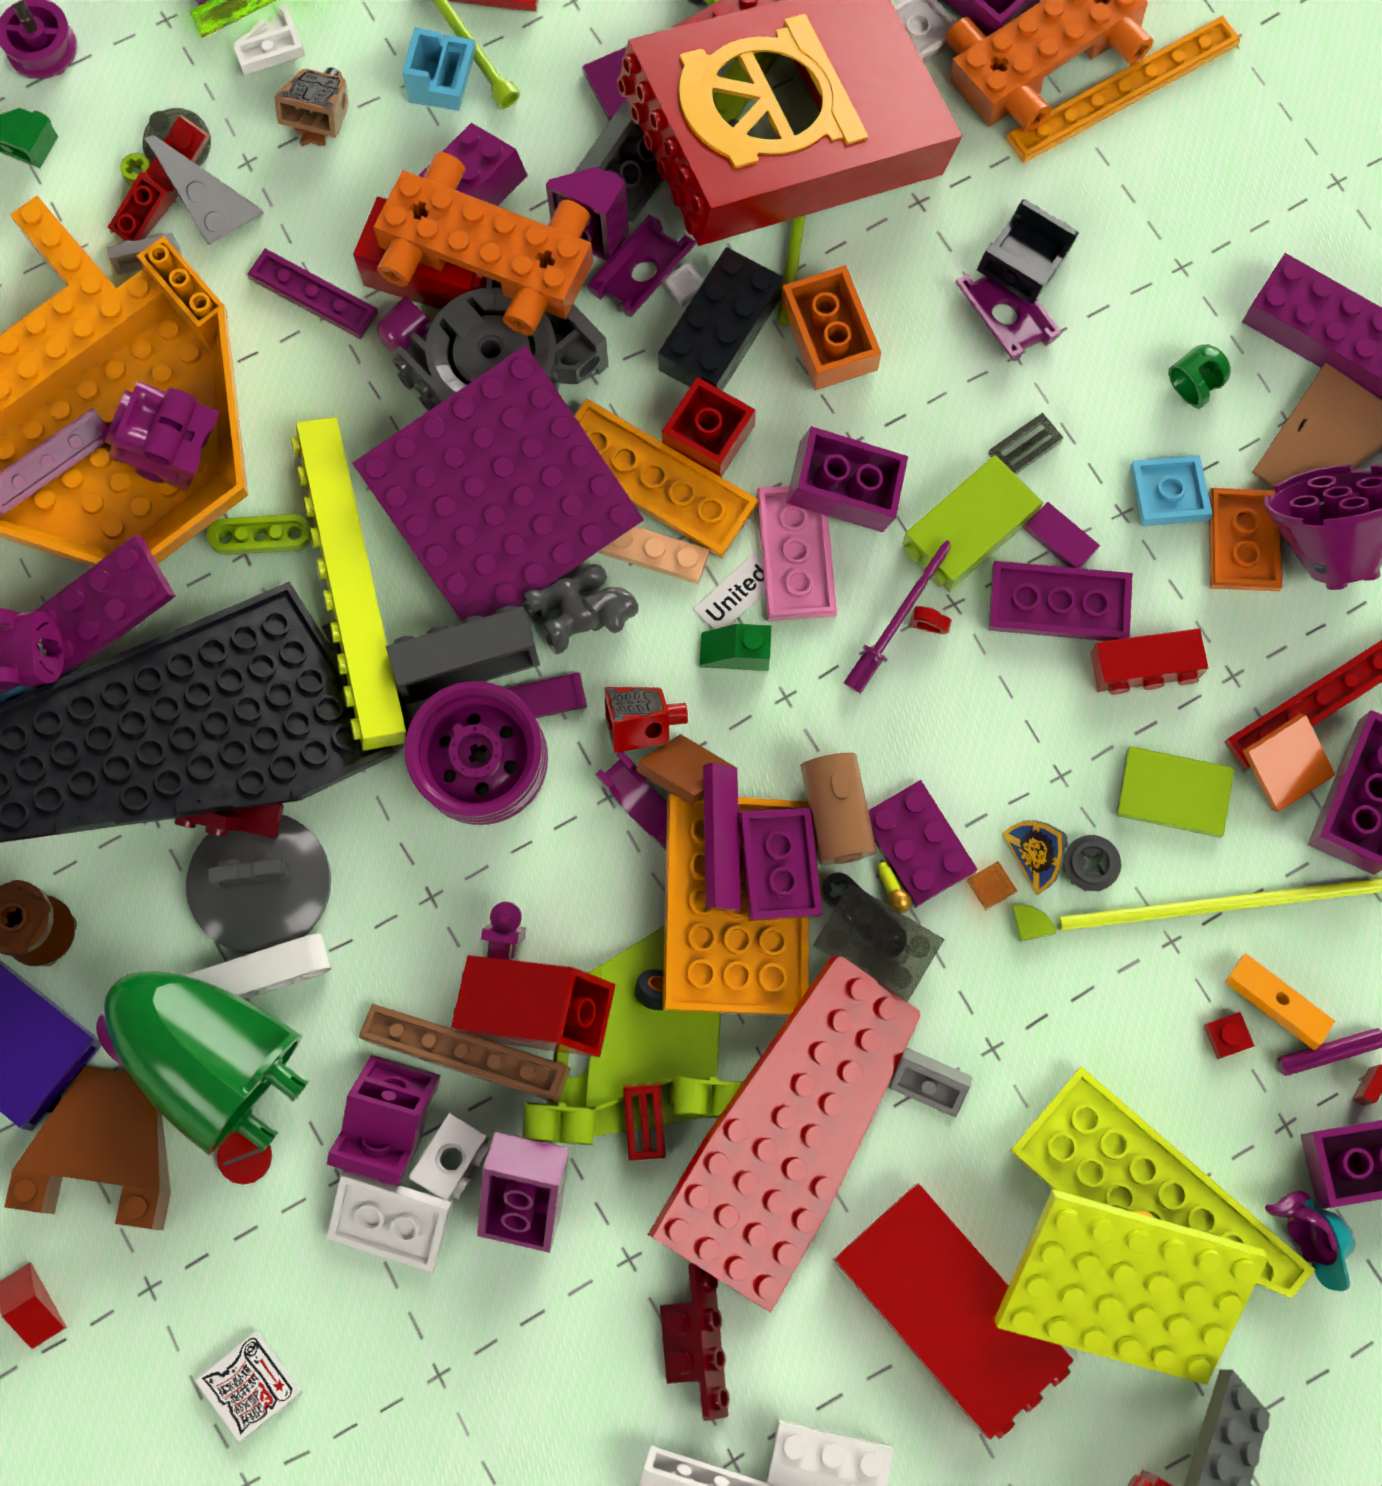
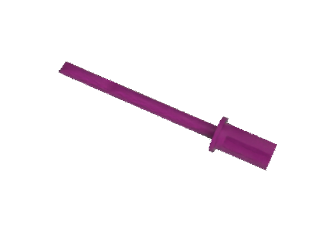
[844,540,951,694]

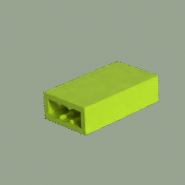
[902,455,1043,592]

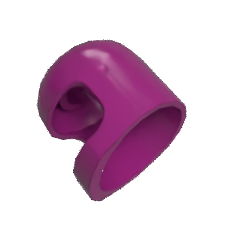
[377,296,430,354]

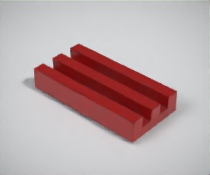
[623,1082,666,1161]

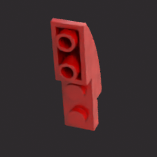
[107,116,210,241]

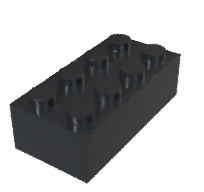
[658,247,784,391]

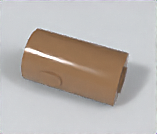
[800,753,877,865]

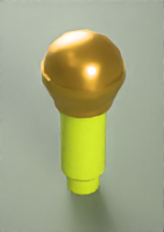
[877,861,912,914]

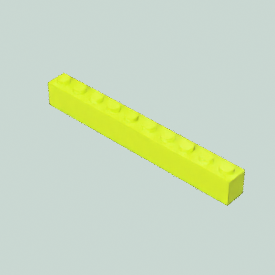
[291,417,406,751]

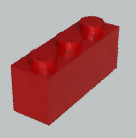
[1090,628,1208,695]

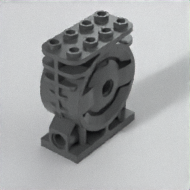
[392,277,609,411]

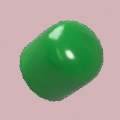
[1168,344,1231,409]

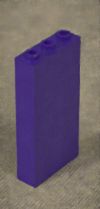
[0,960,102,1131]

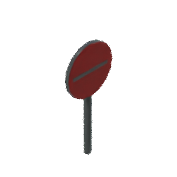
[217,1132,273,1185]

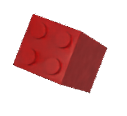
[353,196,487,310]
[451,955,616,1058]

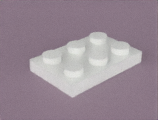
[326,1171,452,1273]

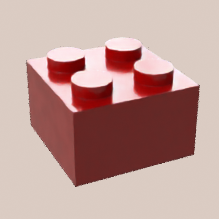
[661,377,756,478]

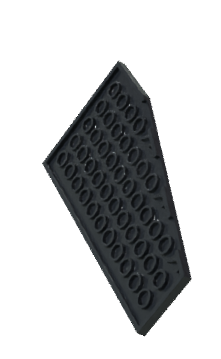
[0,582,395,843]

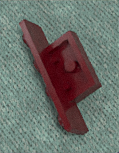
[174,803,284,838]
[660,1263,730,1421]

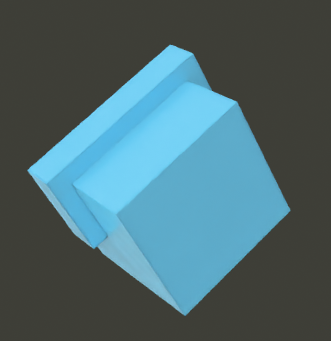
[402,28,476,111]

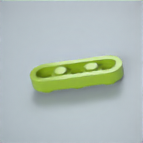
[207,514,311,555]

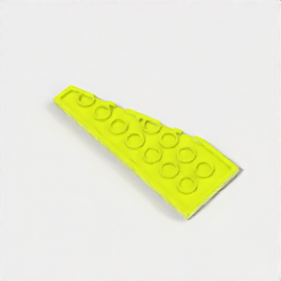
[1009,1066,1315,1298]

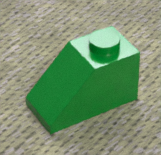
[0,108,58,168]
[699,624,771,671]

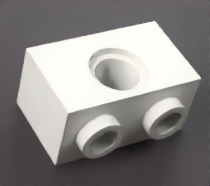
[409,1113,490,1202]

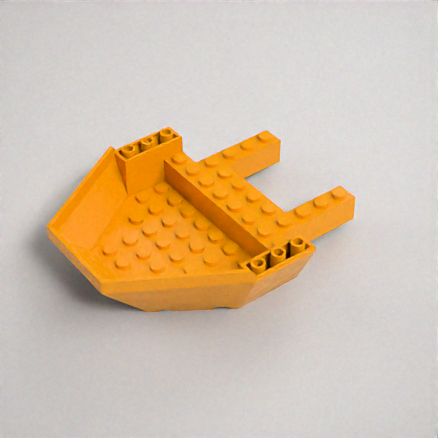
[0,196,248,567]

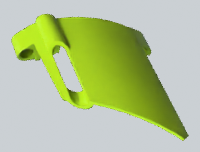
[522,926,743,1145]

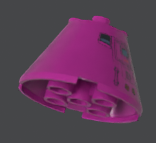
[1265,465,1382,590]

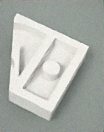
[233,3,305,75]

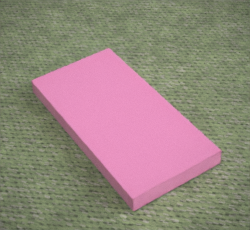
[757,486,837,621]

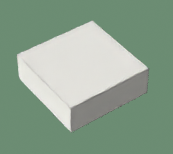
[662,261,704,308]

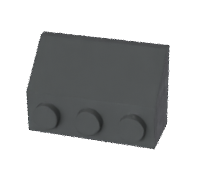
[573,102,663,222]

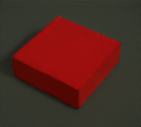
[1352,1064,1382,1106]

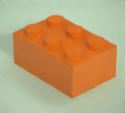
[781,265,881,391]

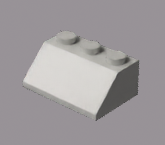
[766,1420,894,1486]

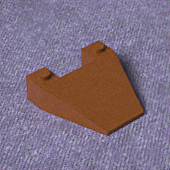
[4,1066,171,1230]

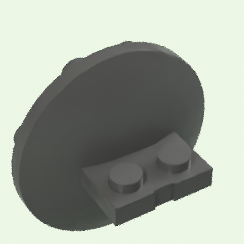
[186,815,331,954]

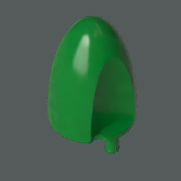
[104,971,309,1155]

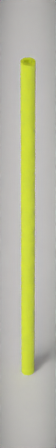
[1059,878,1382,931]

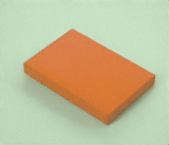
[1208,488,1282,592]

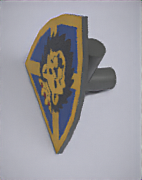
[1002,820,1068,895]

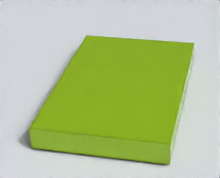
[1116,746,1235,838]

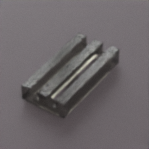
[988,412,1064,475]

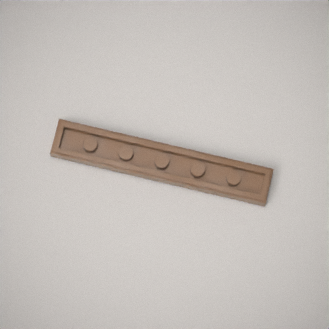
[358,1004,571,1103]

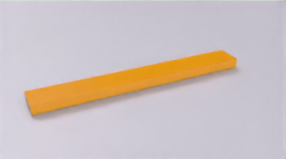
[1006,15,1241,164]

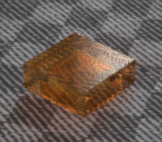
[967,861,1017,911]

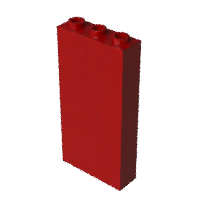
[832,1183,1074,1440]

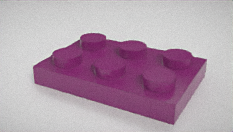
[868,780,978,908]
[739,808,823,921]

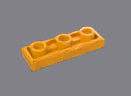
[1224,953,1335,1051]

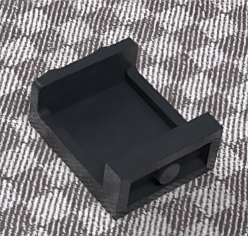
[977,199,1079,305]

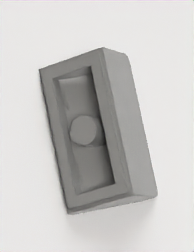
[888,1048,972,1118]

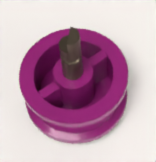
[0,0,77,79]

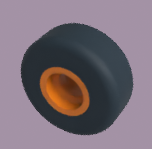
[634,969,663,1011]

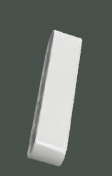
[184,934,331,1000]

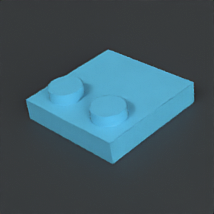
[1130,455,1212,526]

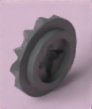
[1064,835,1121,892]

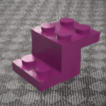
[326,1055,441,1186]

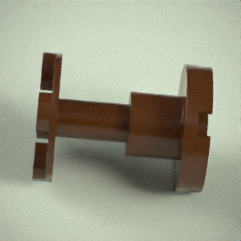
[0,880,77,967]

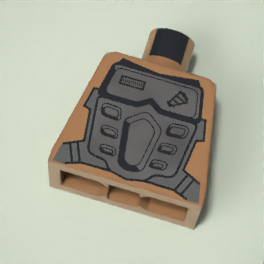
[274,67,348,138]

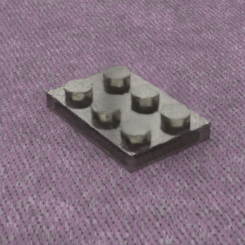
[813,883,945,1003]

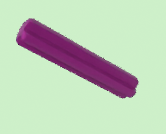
[1278,1028,1382,1076]

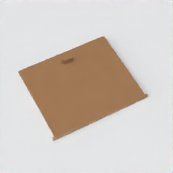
[1252,363,1382,487]

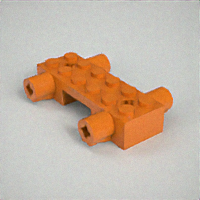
[945,0,1153,133]
[373,152,593,336]

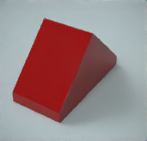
[0,1263,67,1349]

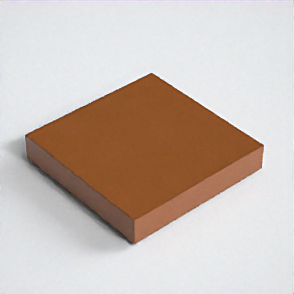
[636,734,735,805]

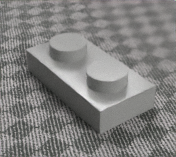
[107,233,182,275]

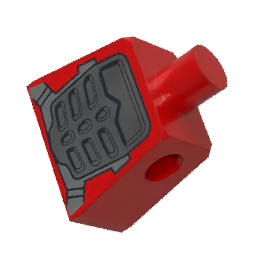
[604,687,688,753]

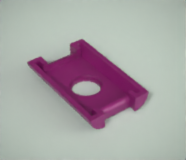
[586,214,696,317]
[955,274,1062,361]

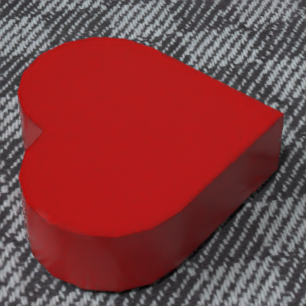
[909,606,952,635]

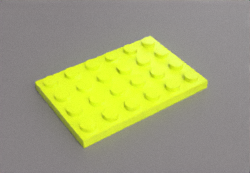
[994,1189,1269,1385]

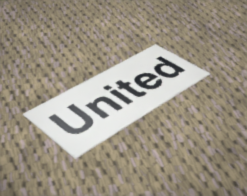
[693,552,765,629]

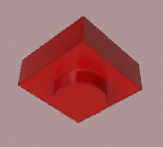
[1203,1012,1255,1060]

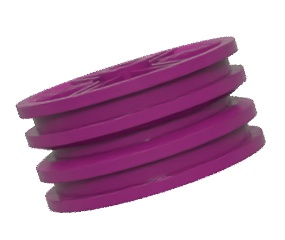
[405,681,548,825]

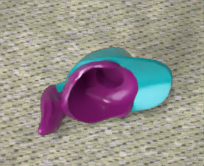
[1265,1191,1356,1291]

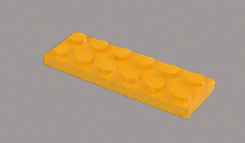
[574,398,759,559]

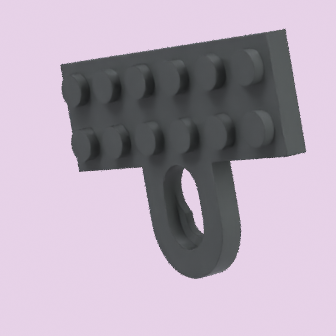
[1184,1369,1270,1486]

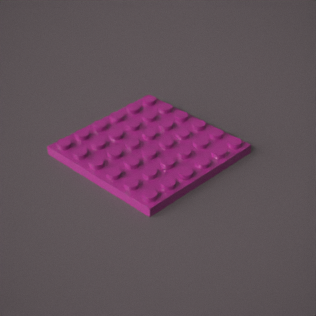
[352,345,644,621]

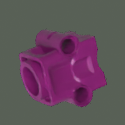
[105,381,220,491]

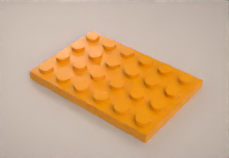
[662,793,809,1016]

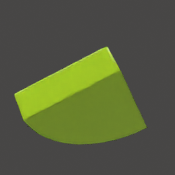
[1011,905,1057,942]

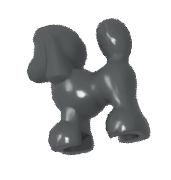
[523,564,639,654]

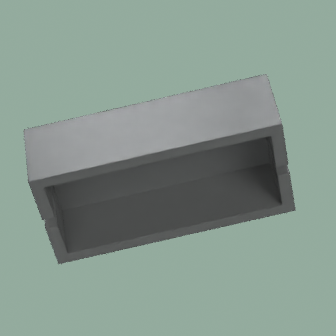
[386,606,540,705]

